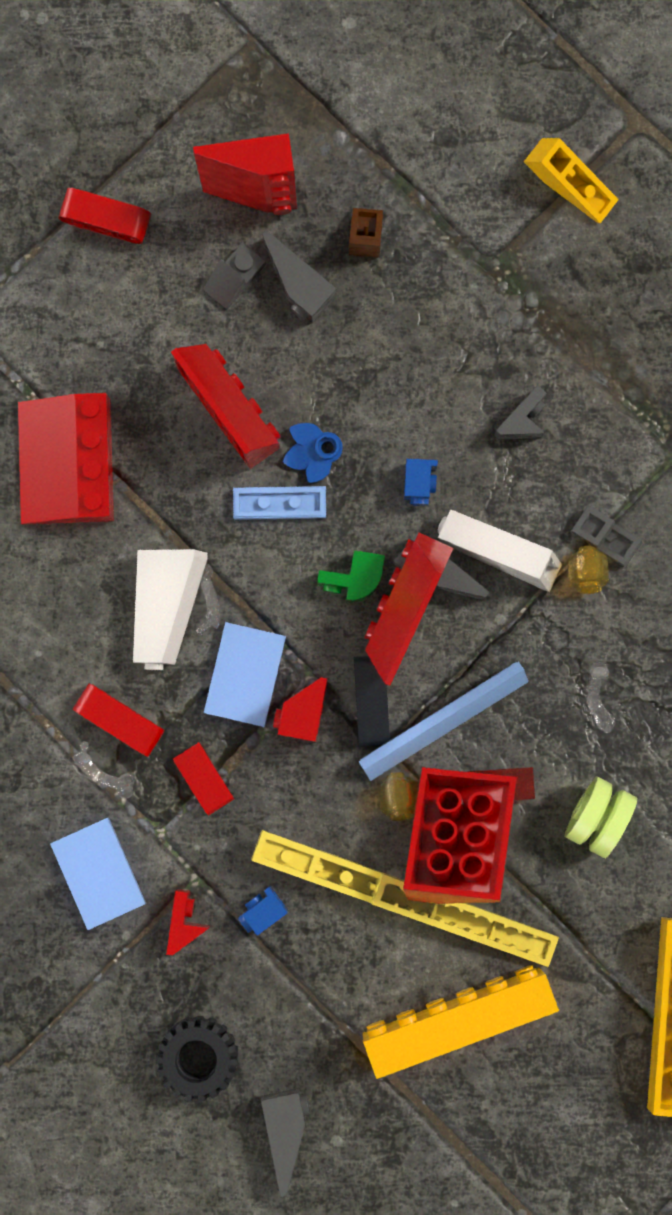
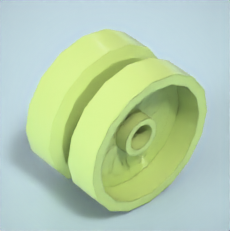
[564,776,637,858]

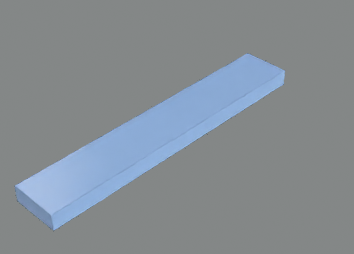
[359,661,528,781]

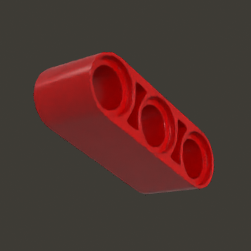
[58,188,151,244]
[72,683,165,757]

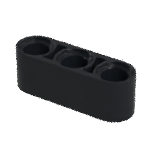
[353,656,390,747]

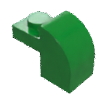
[317,550,385,603]

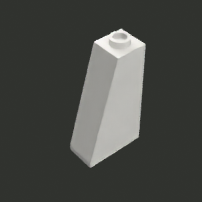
[438,510,562,592]
[133,549,207,670]

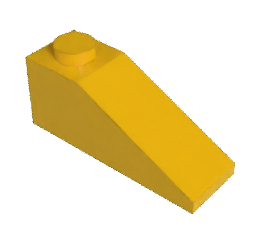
[524,138,619,223]

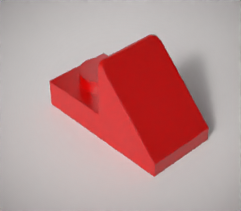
[166,889,210,956]

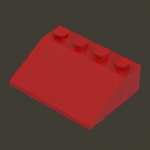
[193,133,297,215]
[171,344,281,469]
[18,393,114,525]
[364,533,453,686]
[403,767,517,904]

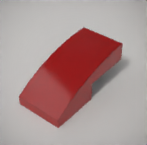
[173,742,234,816]

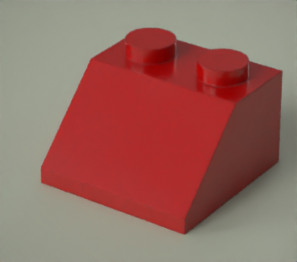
[273,677,328,742]

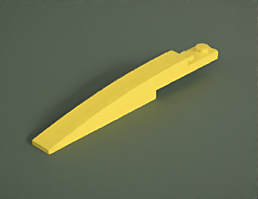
[251,830,559,967]

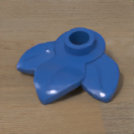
[283,423,343,483]

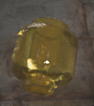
[568,546,609,594]
[377,772,419,821]

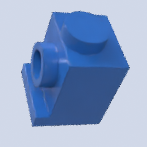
[404,459,438,506]
[238,885,289,935]

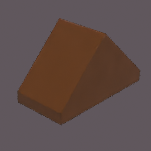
[349,208,383,257]

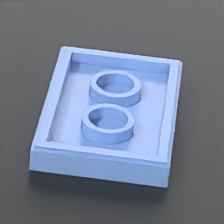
[204,622,286,727]
[50,817,146,930]

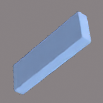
[233,486,326,520]

